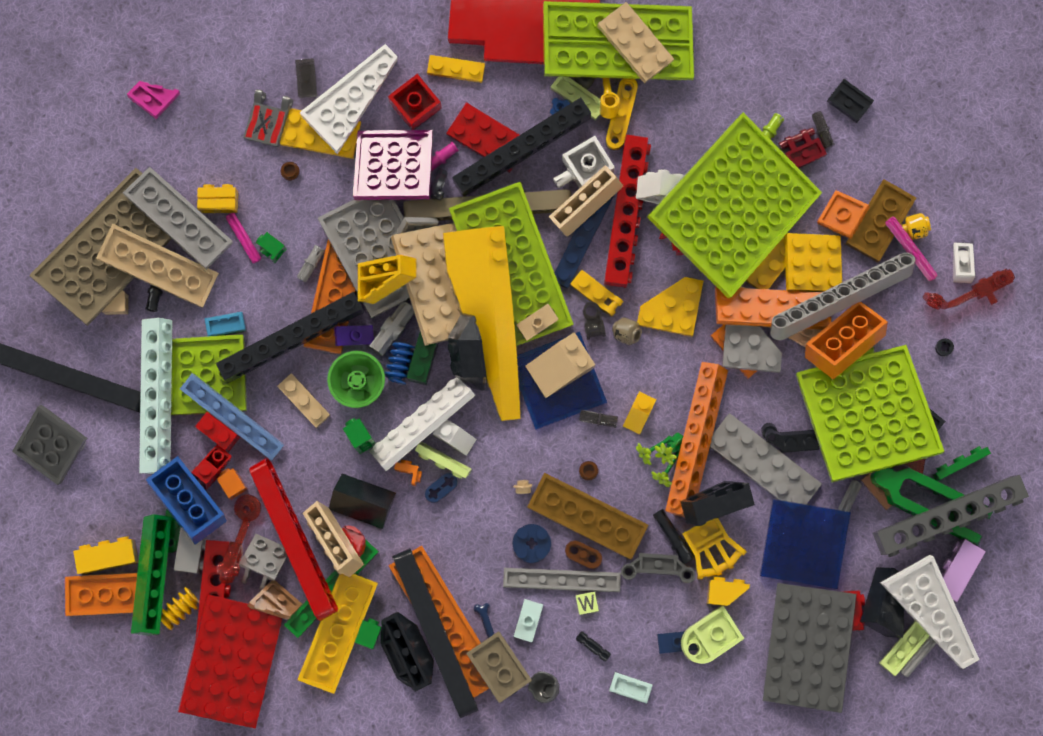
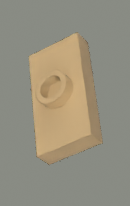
[516,304,559,341]

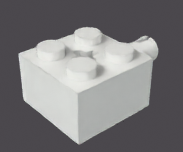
[553,136,615,188]
[636,170,684,204]

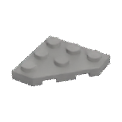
[722,324,782,373]

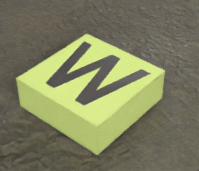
[576,592,599,615]

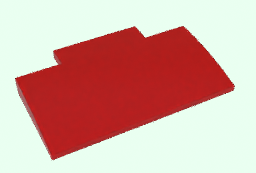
[448,0,600,64]

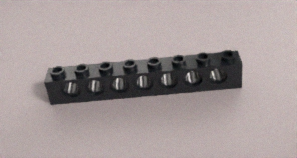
[452,97,591,197]
[216,292,364,383]

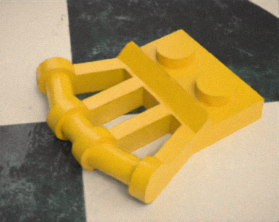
[682,518,747,580]

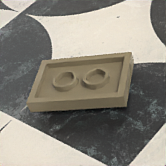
[466,631,532,703]

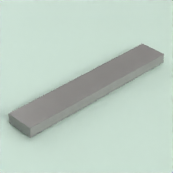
[503,568,621,593]

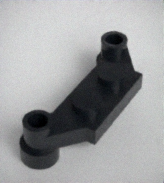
[761,423,819,453]

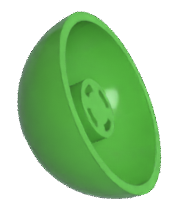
[327,351,385,408]

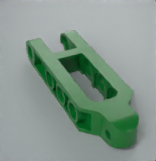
[870,468,993,546]

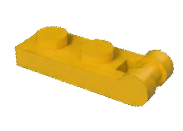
[570,270,624,317]

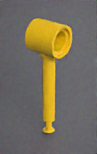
[599,78,620,119]

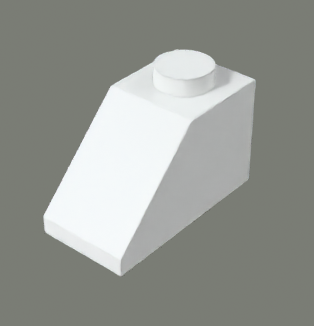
[433,420,477,456]

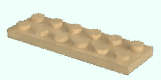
[96,224,219,308]

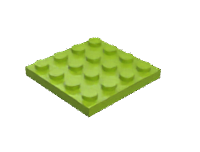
[171,335,247,416]

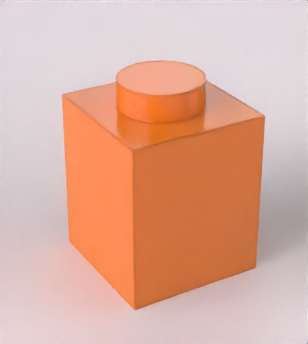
[217,468,248,500]

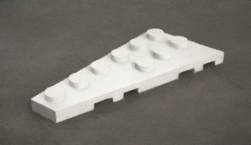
[300,44,398,154]
[880,555,979,669]

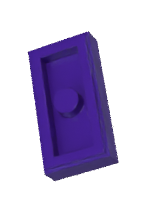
[334,325,374,346]

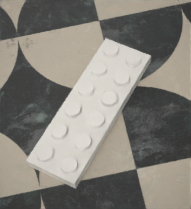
[369,377,475,471]

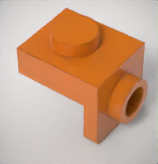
[394,460,422,486]

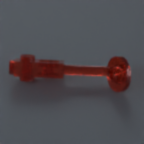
[922,268,1015,310]
[217,494,262,584]

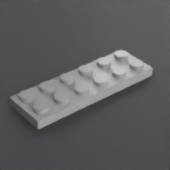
[123,167,233,270]
[710,413,822,515]

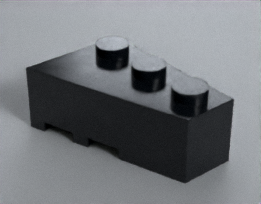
[680,481,755,526]
[860,567,905,638]

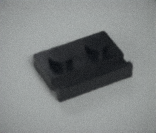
[827,79,874,123]

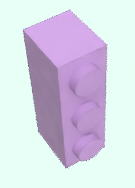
[942,539,986,602]

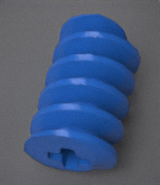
[384,342,415,385]

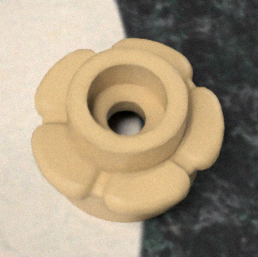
[513,480,532,494]

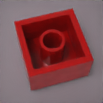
[388,73,442,130]

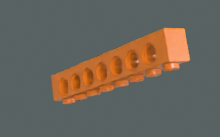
[665,362,728,517]

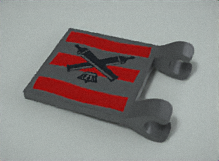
[243,89,293,147]

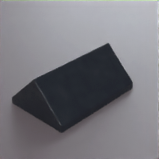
[329,473,396,529]

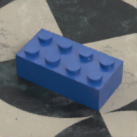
[146,456,227,545]

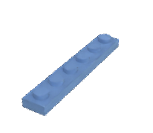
[180,373,284,461]

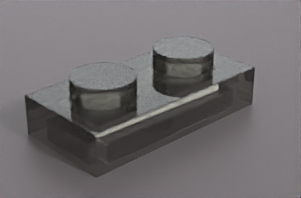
[295,58,318,98]

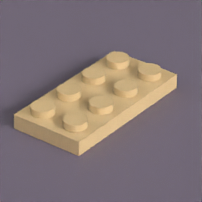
[597,2,674,83]

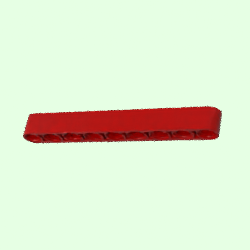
[249,458,338,621]

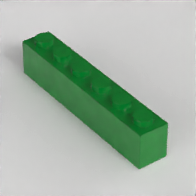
[131,514,172,636]

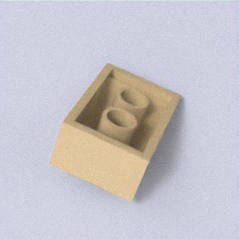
[525,332,595,398]

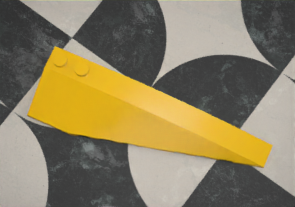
[443,226,521,421]

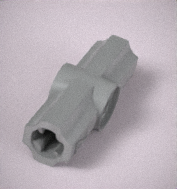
[369,301,415,357]

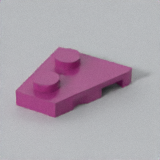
[127,81,180,119]

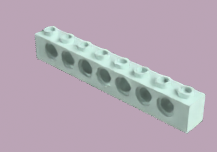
[139,318,173,474]

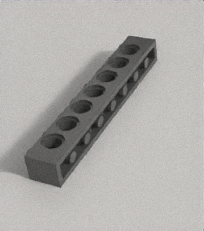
[872,475,1029,557]

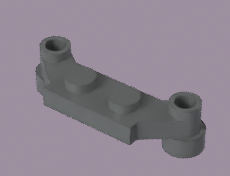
[621,553,696,583]

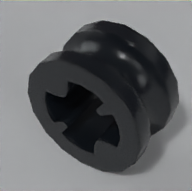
[935,338,954,357]

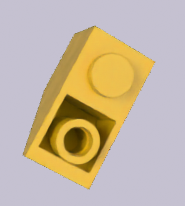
[707,577,750,606]

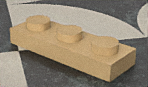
[277,373,331,428]

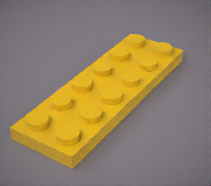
[297,574,378,694]

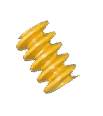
[161,587,199,630]

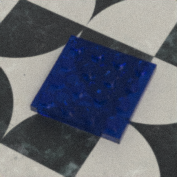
[517,331,607,430]
[760,499,851,589]

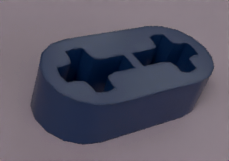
[425,473,458,503]

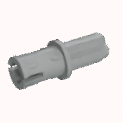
[297,245,325,282]

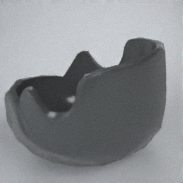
[528,671,560,703]

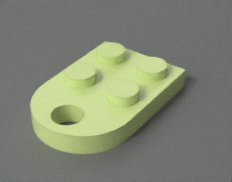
[681,605,744,664]

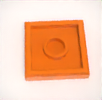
[817,190,870,239]

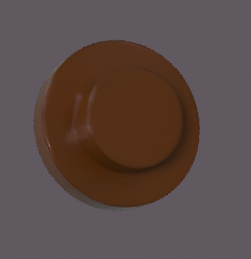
[280,162,300,181]
[579,461,598,480]

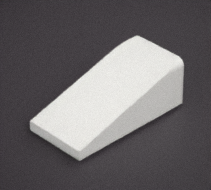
[953,243,975,283]

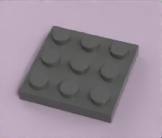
[12,405,88,485]

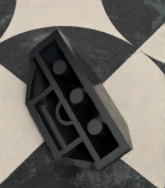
[448,313,487,391]
[380,612,434,692]

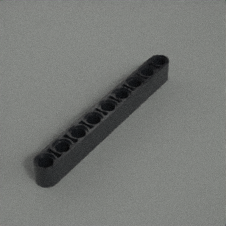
[0,343,141,413]
[392,548,479,719]

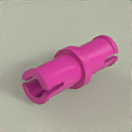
[431,142,459,172]

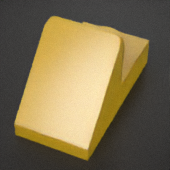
[623,391,657,435]

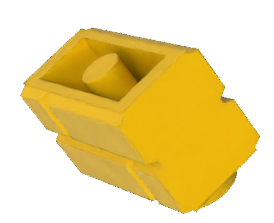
[197,184,238,213]

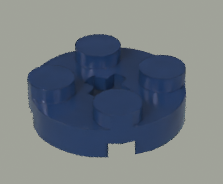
[512,524,551,563]

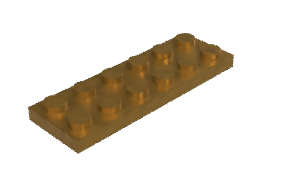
[527,473,648,560]

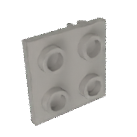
[239,534,288,591]

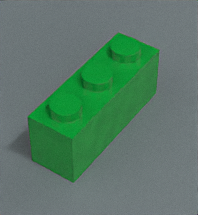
[343,418,376,454]

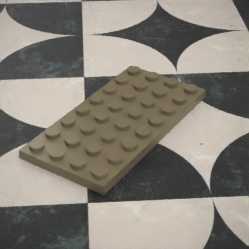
[29,168,171,326]

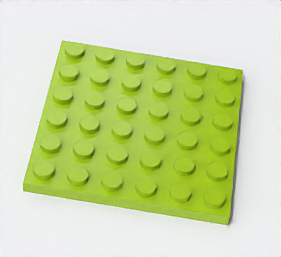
[796,345,945,482]

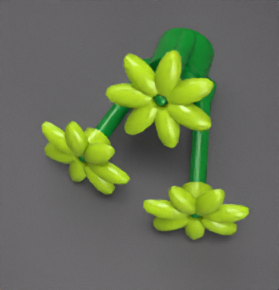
[636,433,683,487]

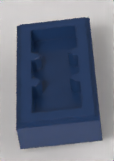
[657,631,698,654]

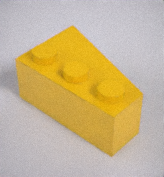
[358,255,416,304]

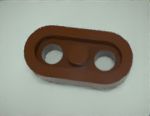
[565,541,602,569]

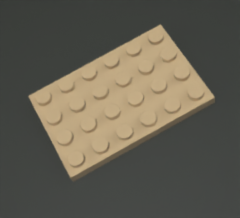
[391,223,463,346]

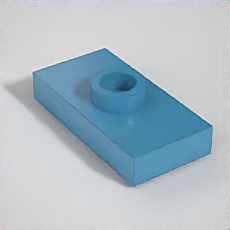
[205,312,246,337]

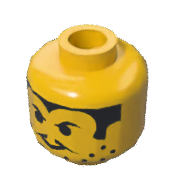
[902,213,931,240]

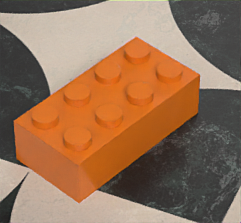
[805,301,888,380]

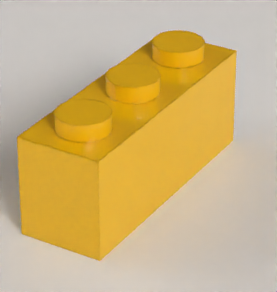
[73,536,139,575]

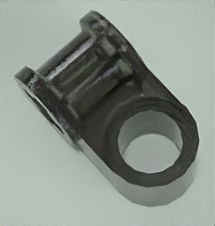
[582,302,606,340]

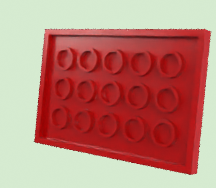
[177,594,283,729]

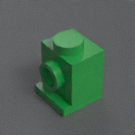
[256,232,287,263]

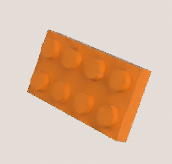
[65,573,137,616]

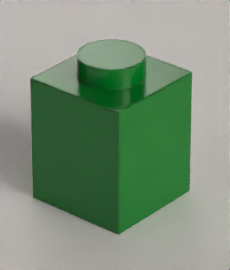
[354,618,382,649]

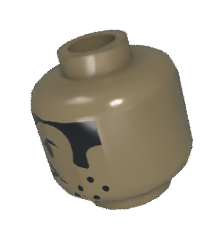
[612,317,642,345]

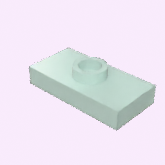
[514,599,543,642]
[609,672,653,704]

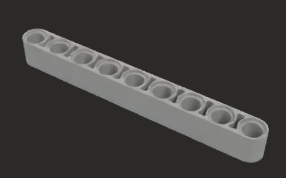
[770,253,915,340]

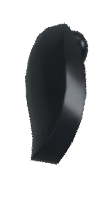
[430,168,448,201]

